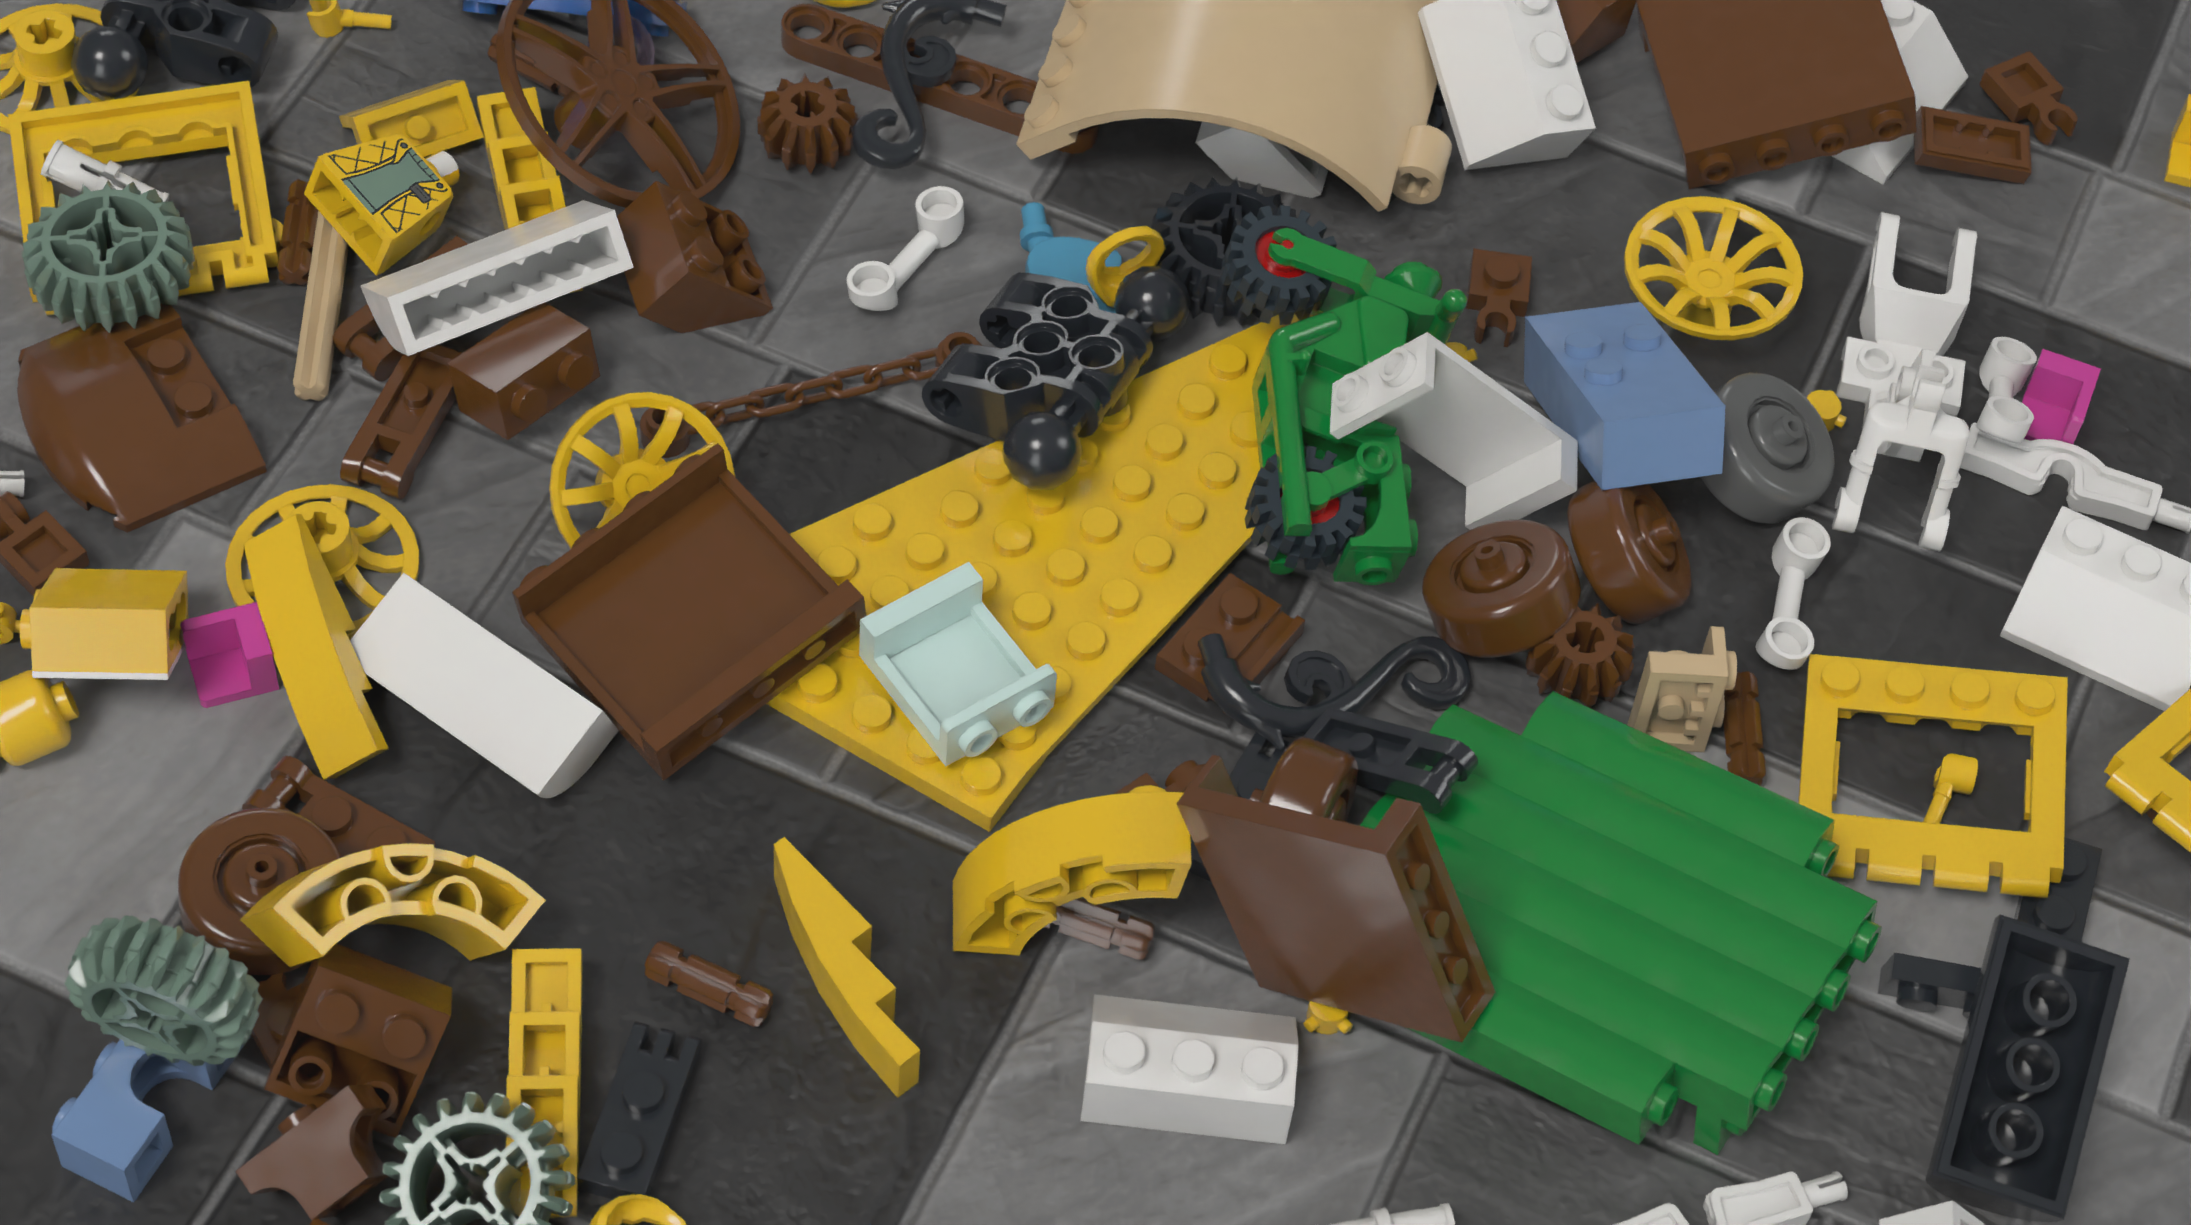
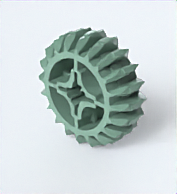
[22,180,195,333]
[64,915,263,1066]
[379,1092,575,1225]

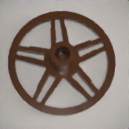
[496,0,740,208]

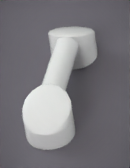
[847,186,964,311]
[1976,337,2037,443]
[1755,517,1831,670]

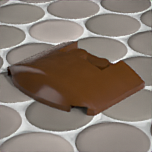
[17,304,267,533]

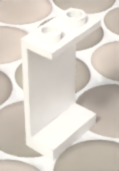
[1330,332,1578,530]

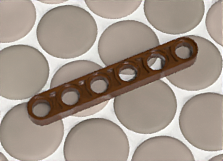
[781,4,1099,154]

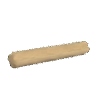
[293,211,349,401]

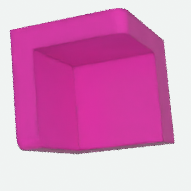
[2021,349,2101,444]
[180,602,279,708]

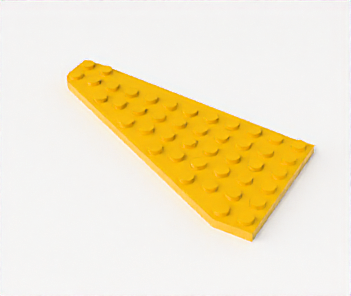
[766,314,1314,832]

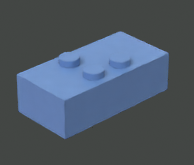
[1524,302,1726,490]

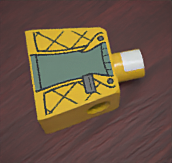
[304,134,460,276]

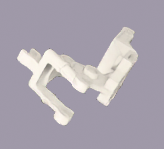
[1832,212,1977,552]

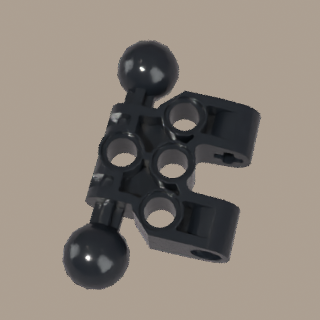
[71,0,295,100]
[922,266,1191,490]

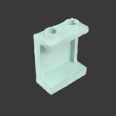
[859,562,1057,766]

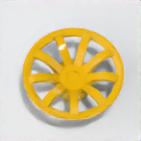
[0,3,139,134]
[1624,196,1803,340]
[549,392,735,549]
[225,484,420,640]

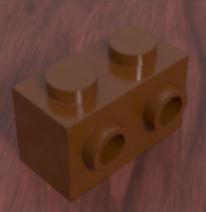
[447,303,600,440]

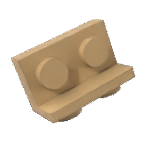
[1627,626,1737,752]

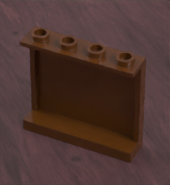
[1636,0,1917,189]
[512,443,866,781]
[1176,755,1495,1043]

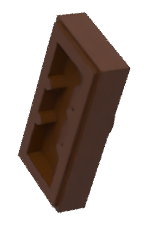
[1914,106,2032,184]

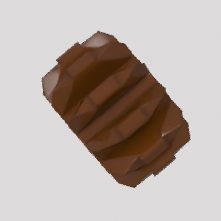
[757,73,858,175]
[1526,602,1634,708]

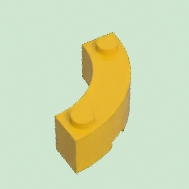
[953,785,1192,955]
[240,843,546,967]

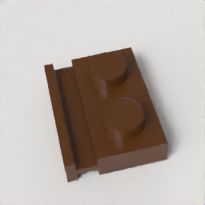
[1155,573,1305,716]

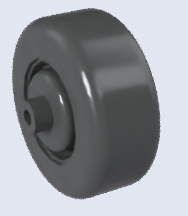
[1701,373,1835,524]

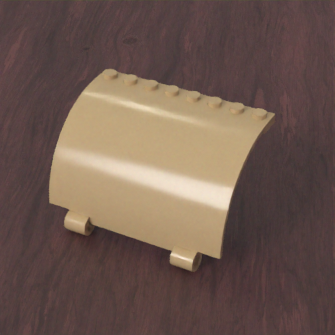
[1016,0,1452,212]

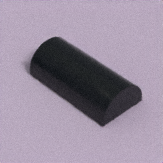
[1926,914,2130,1222]

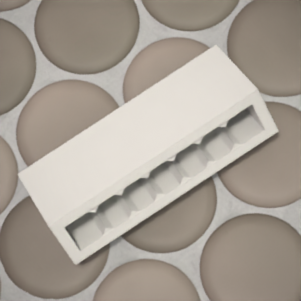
[361,200,634,356]
[350,573,618,798]

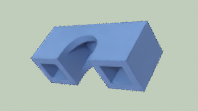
[51,1036,250,1202]

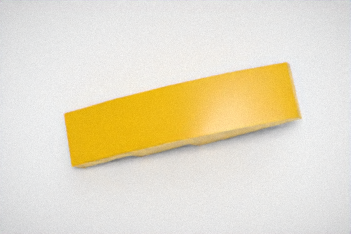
[477,87,583,293]
[243,514,389,780]
[774,837,920,1098]
[506,948,583,1218]

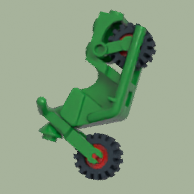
[1221,205,1467,585]

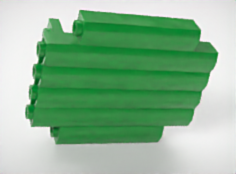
[1360,691,1882,1155]

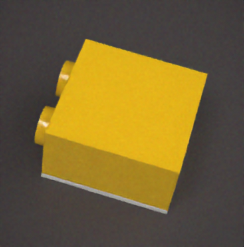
[20,568,189,680]

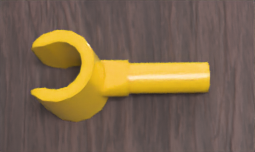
[307,0,392,38]
[1923,753,1978,824]

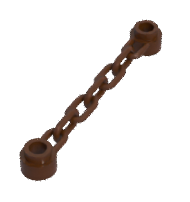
[640,332,982,458]

